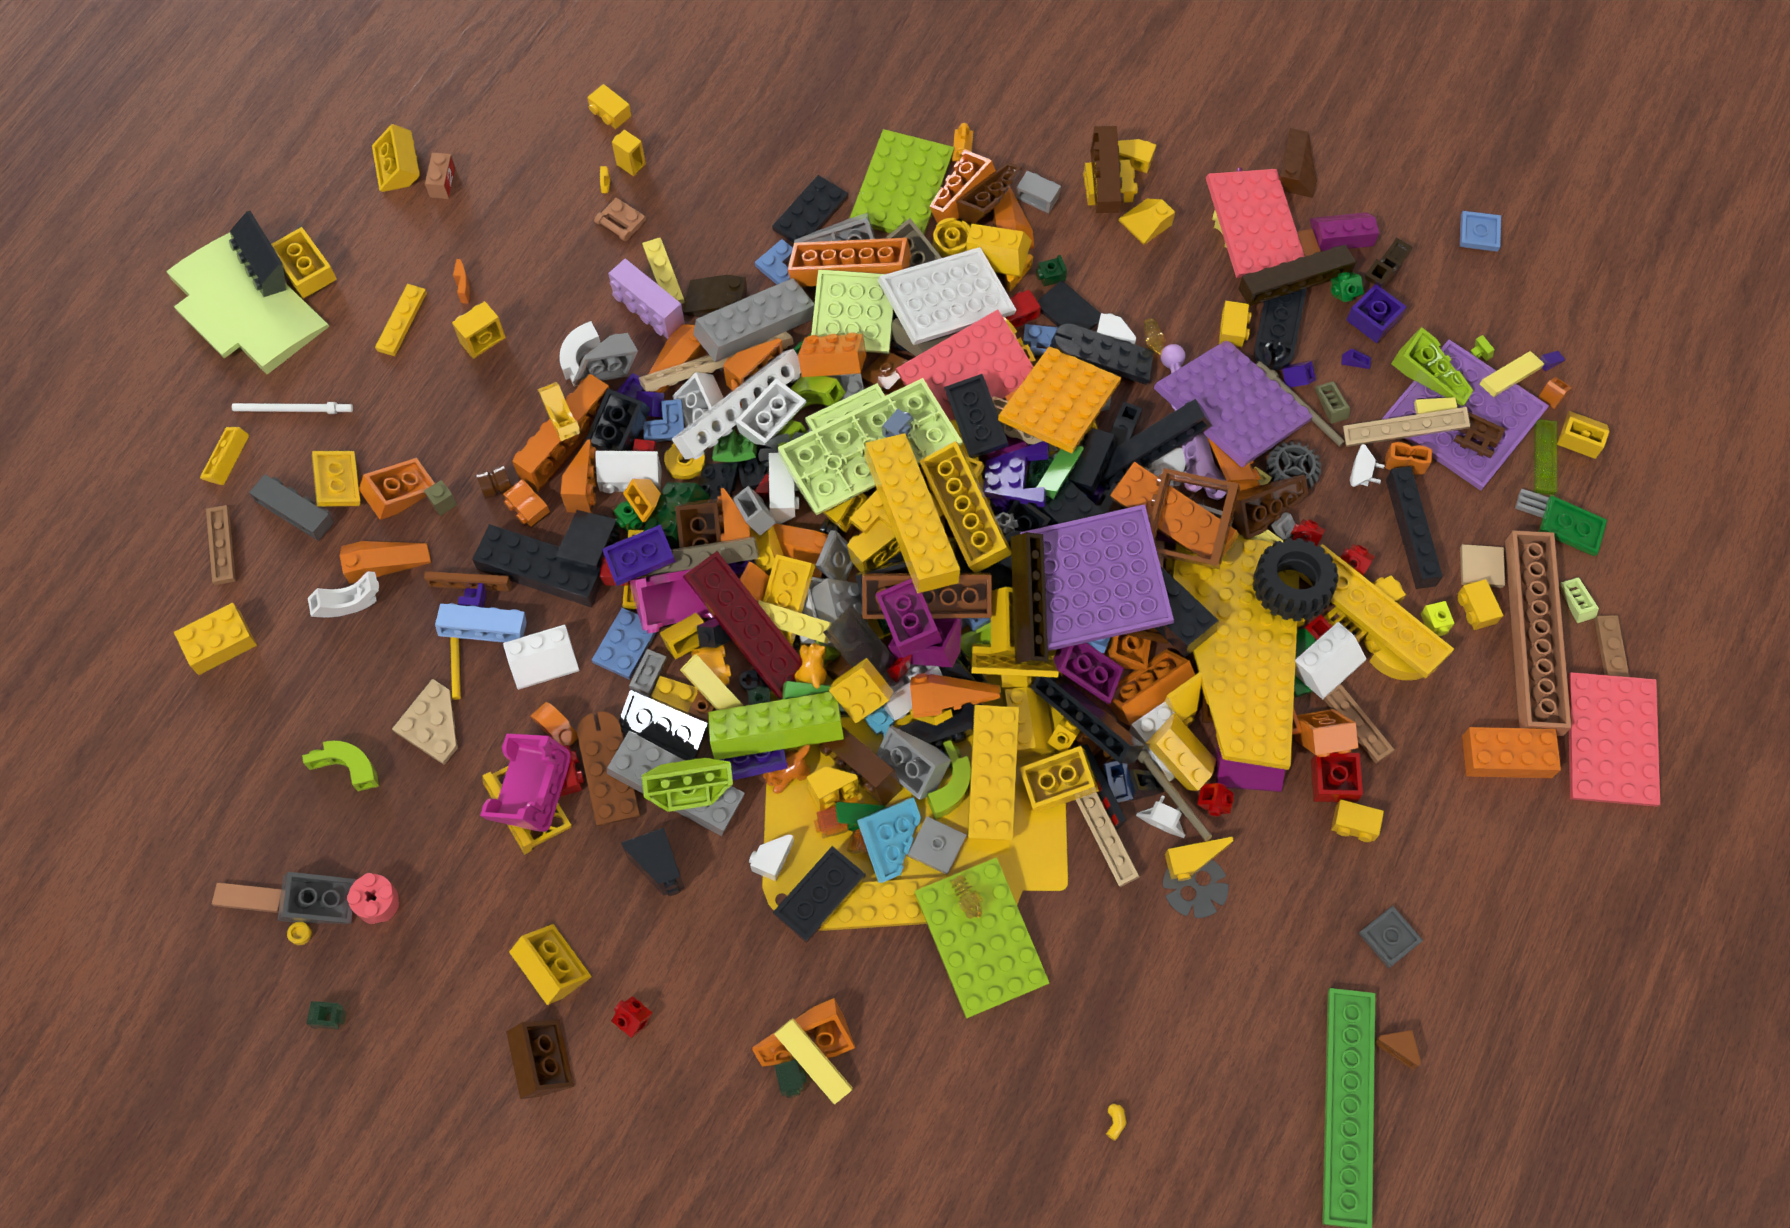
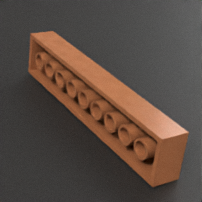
[1505,531,1571,736]

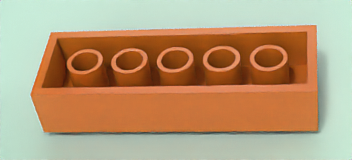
[788,238,911,287]
[512,374,610,492]
[1110,462,1239,569]

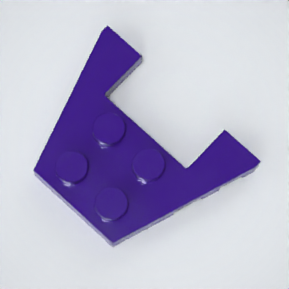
[983,441,1050,507]

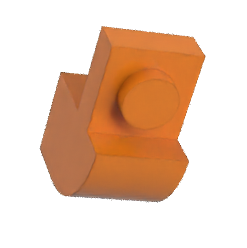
[530,702,578,746]

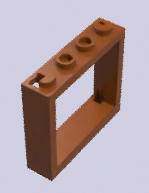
[1148,468,1240,570]

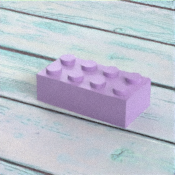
[608,259,685,339]

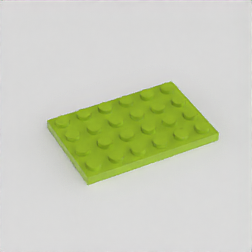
[850,129,955,236]
[914,857,1049,1019]

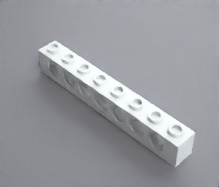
[672,349,801,460]

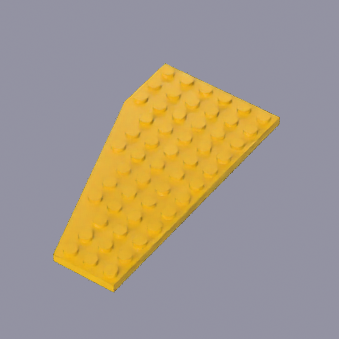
[1172,537,1299,770]

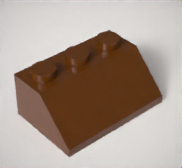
[675,499,721,548]
[506,1020,574,1099]

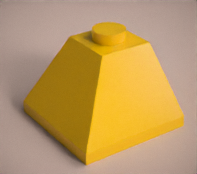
[1118,198,1175,245]
[1164,672,1203,727]

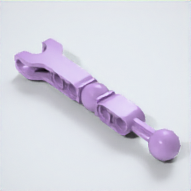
[1161,344,1226,500]

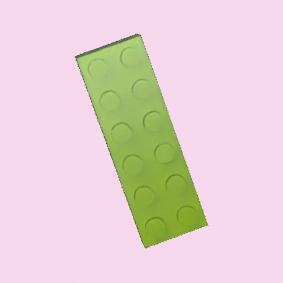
[708,692,844,760]

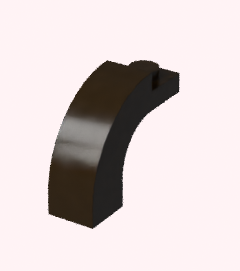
[1365,237,1413,289]

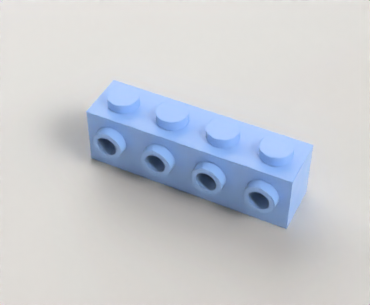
[435,603,527,642]

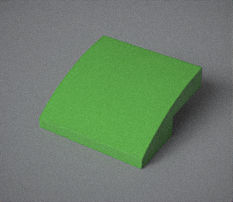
[712,429,758,462]

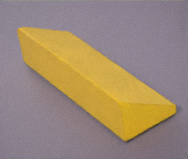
[200,427,249,485]

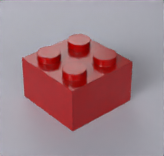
[1311,752,1363,803]

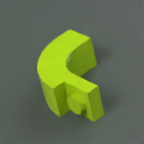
[927,740,971,820]
[302,741,379,791]

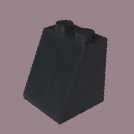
[621,828,684,896]

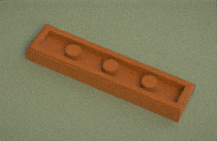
[424,571,512,592]

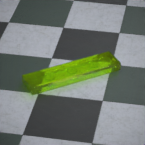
[1534,419,1557,495]

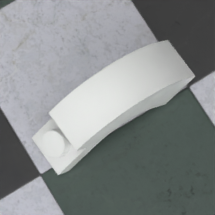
[560,321,600,387]
[308,571,379,617]

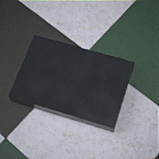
[1037,280,1101,330]
[556,510,617,570]

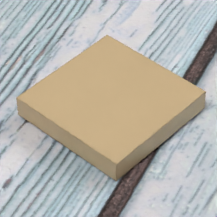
[1460,544,1505,588]

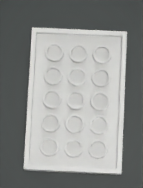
[878,247,1016,345]

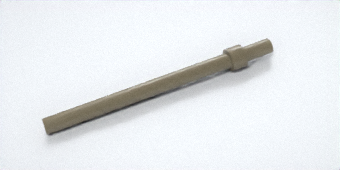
[1256,361,1345,447]
[1137,749,1212,841]

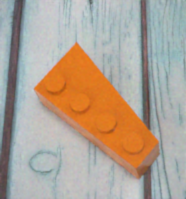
[930,149,996,223]

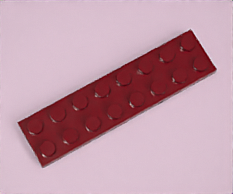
[683,551,802,700]

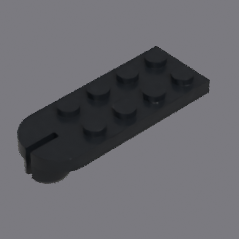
[1253,288,1307,370]
[1050,324,1154,385]

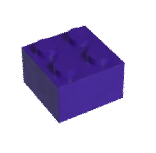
[1346,284,1406,343]

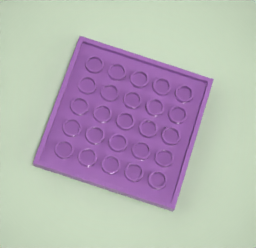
[1382,340,1549,491]
[1154,341,1313,468]
[1020,504,1174,651]

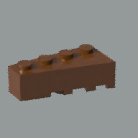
[818,726,902,806]

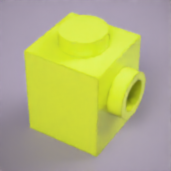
[1421,601,1454,636]

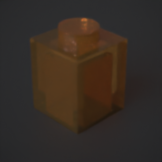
[814,807,848,839]

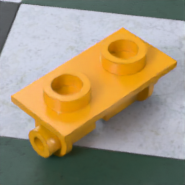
[952,123,973,161]

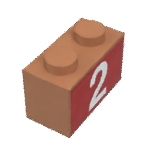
[425,153,455,199]

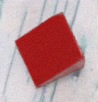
[755,474,770,502]
[1305,614,1333,641]
[887,655,912,683]

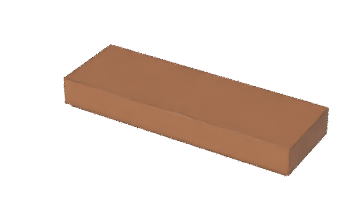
[212,883,281,913]

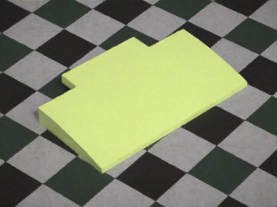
[166,233,329,374]
[778,378,963,515]

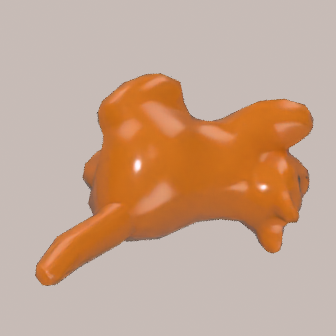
[763,744,810,794]

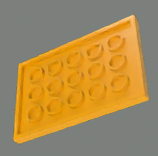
[998,346,1121,454]

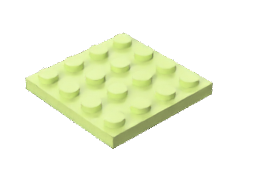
[811,270,894,354]

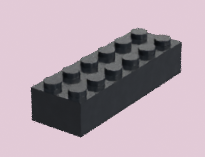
[472,524,603,607]

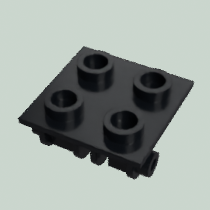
[698,462,739,500]

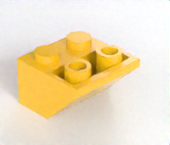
[1557,411,1609,459]
[807,767,859,812]

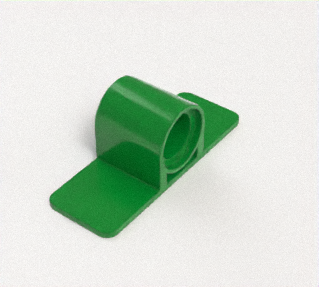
[835,802,887,832]

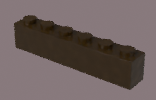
[1238,245,1356,306]
[1011,532,1048,665]

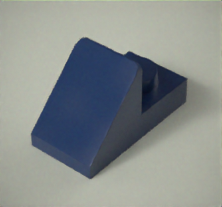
[1102,760,1133,803]

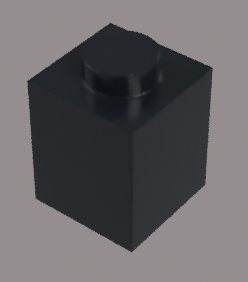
[697,619,732,648]

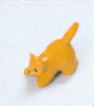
[795,643,827,689]

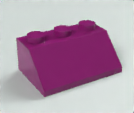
[1310,212,1379,252]
[888,618,961,667]
[1053,643,1124,704]
[1216,744,1285,792]

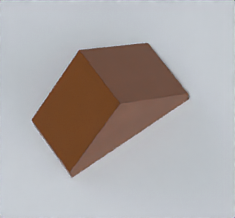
[1375,1030,1421,1070]

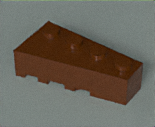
[1090,126,1124,213]

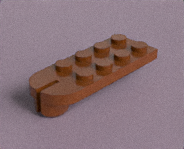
[577,711,640,827]

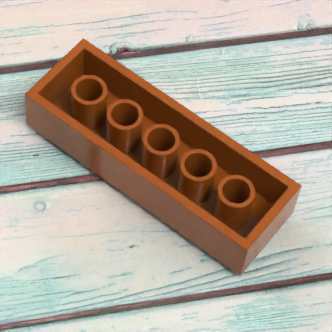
[862,573,991,619]

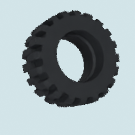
[1253,538,1339,621]

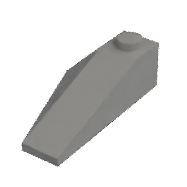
[794,213,875,243]

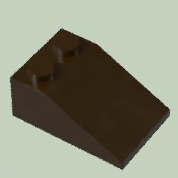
[683,275,747,317]

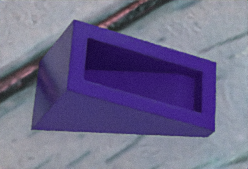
[1341,349,1371,369]
[1540,351,1565,372]

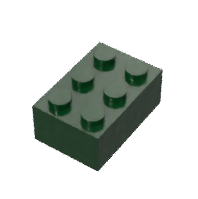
[643,482,710,548]

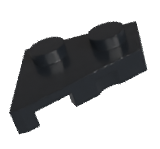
[738,446,771,490]

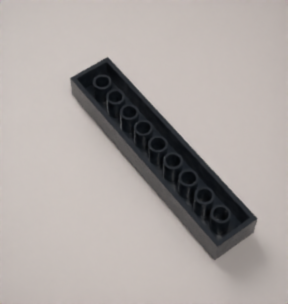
[1041,482,1219,657]

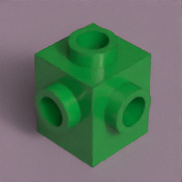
[1331,272,1364,302]
[614,500,645,533]

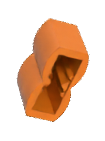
[1385,442,1432,475]
[503,479,550,527]

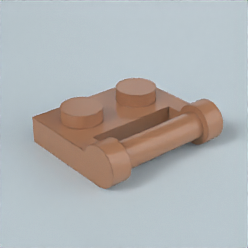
[594,198,646,242]

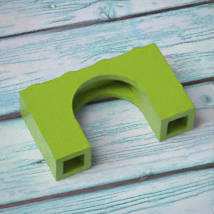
[774,375,846,446]

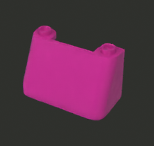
[630,569,715,633]
[480,734,570,832]

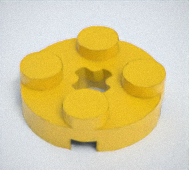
[664,443,705,480]

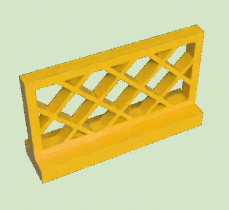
[972,644,1059,677]
[482,766,571,855]

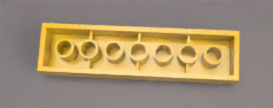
[865,433,960,594]

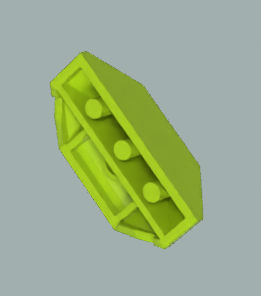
[641,758,733,812]

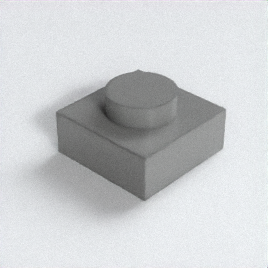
[1271,512,1295,541]

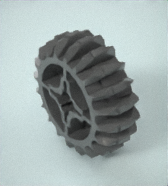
[1266,441,1321,489]

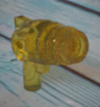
[1144,318,1166,355]
[951,875,983,918]

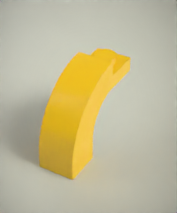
[537,382,580,441]
[1364,633,1438,680]

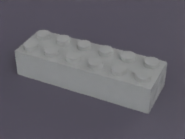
[693,278,815,362]
[607,731,745,836]

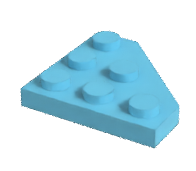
[857,797,921,883]

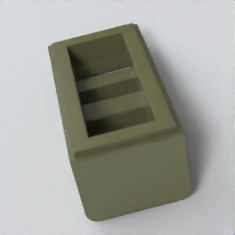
[1315,381,1350,424]

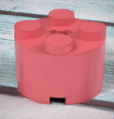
[347,873,399,924]

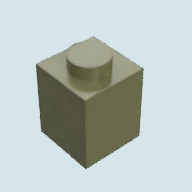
[424,480,457,516]

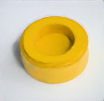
[287,922,312,945]

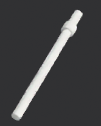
[232,402,353,414]

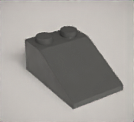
[277,872,356,924]

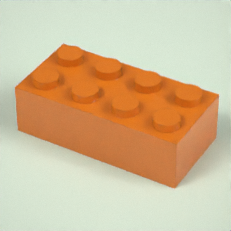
[1462,727,1561,778]

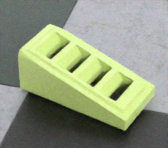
[1559,577,1599,623]

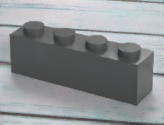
[249,474,334,541]

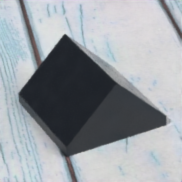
[1007,500,1052,532]

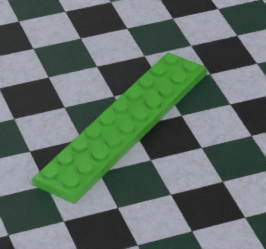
[1322,988,1375,1228]

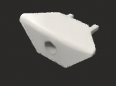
[1350,444,1384,487]
[1136,796,1185,838]

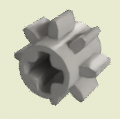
[995,512,1018,537]

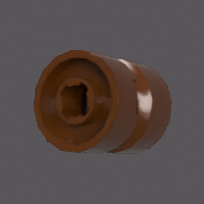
[476,465,512,499]

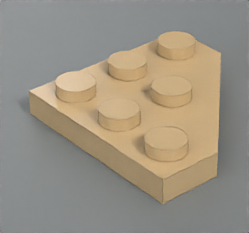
[392,679,458,765]

